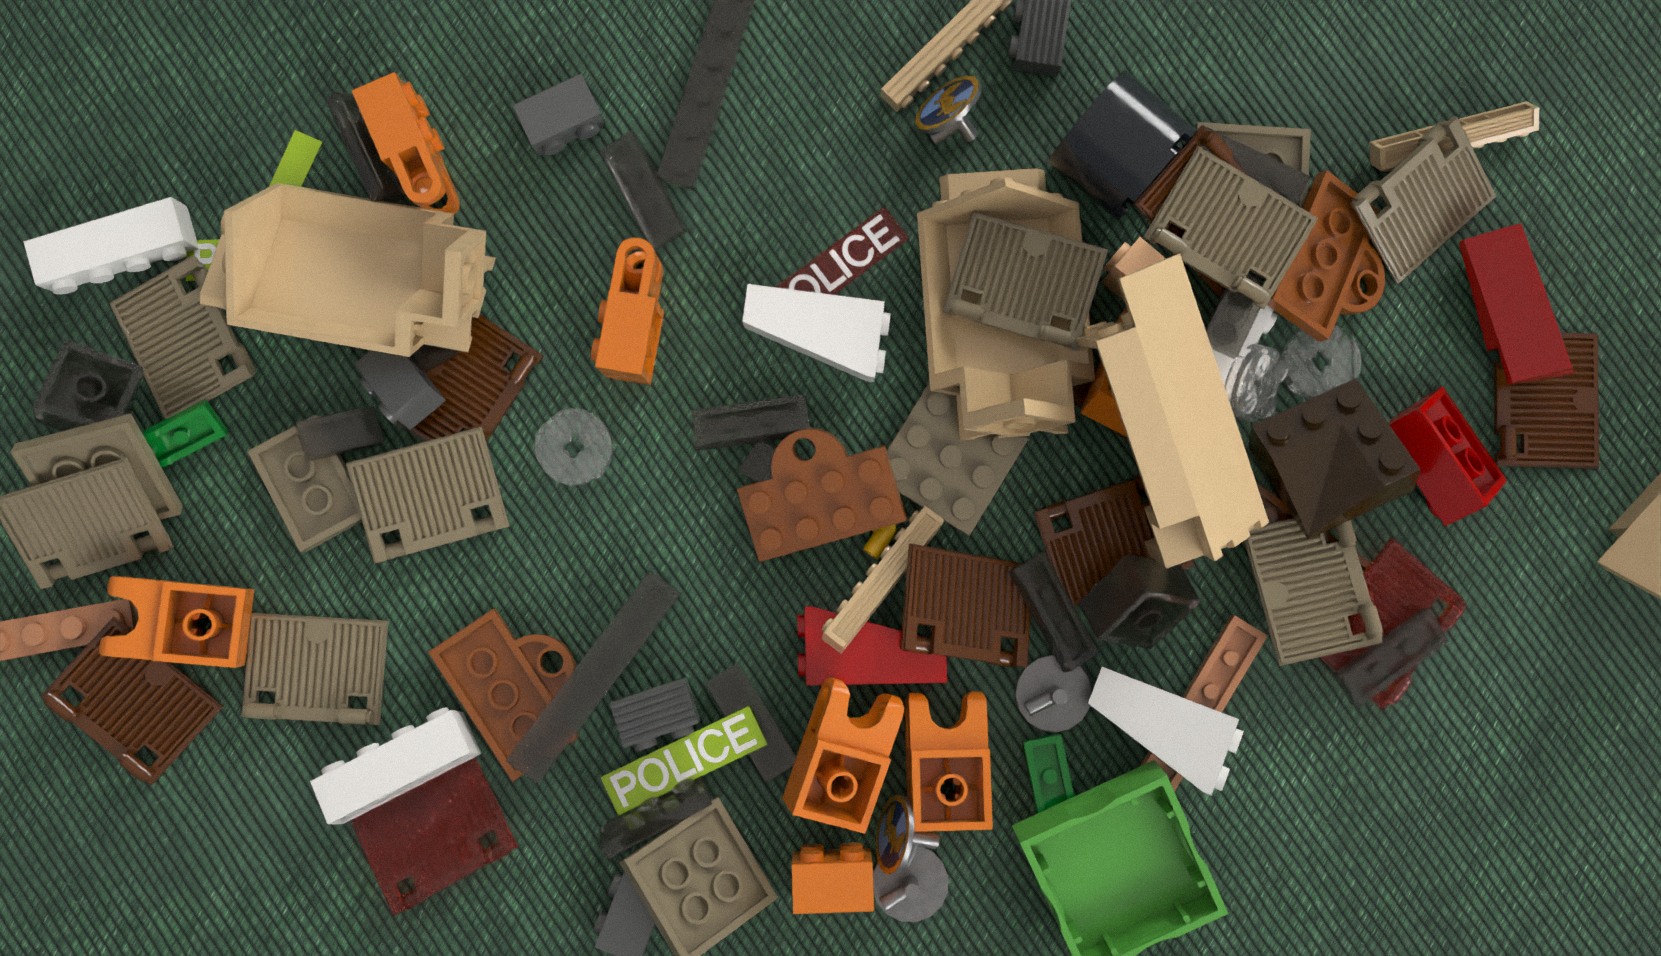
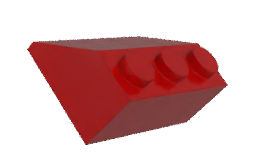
[1387,386,1507,526]

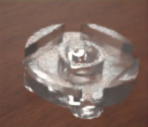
[1281,325,1362,399]
[1224,344,1289,422]
[535,408,613,486]

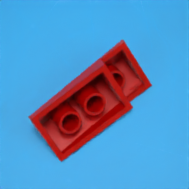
[1459,223,1575,384]

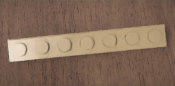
[881,0,1012,112]
[1369,101,1539,172]
[822,506,944,654]

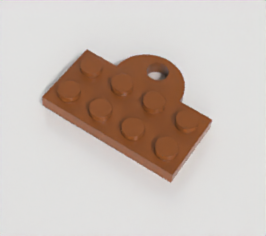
[1267,170,1385,342]
[737,428,907,562]
[428,609,580,782]

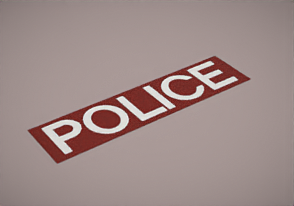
[775,206,909,295]

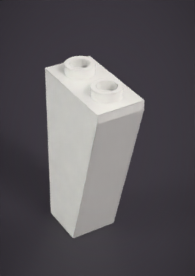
[742,284,891,382]
[1088,667,1244,796]

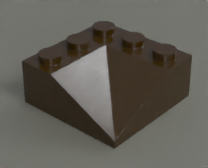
[1248,378,1421,539]

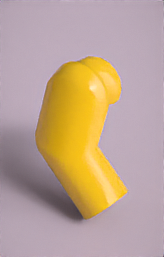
[862,524,897,560]

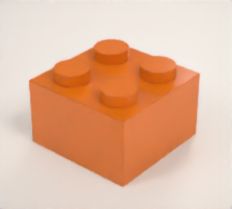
[792,842,874,914]

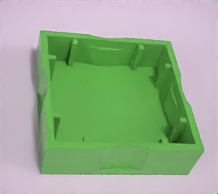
[1012,760,1228,956]

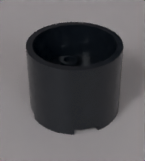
[1048,70,1197,222]

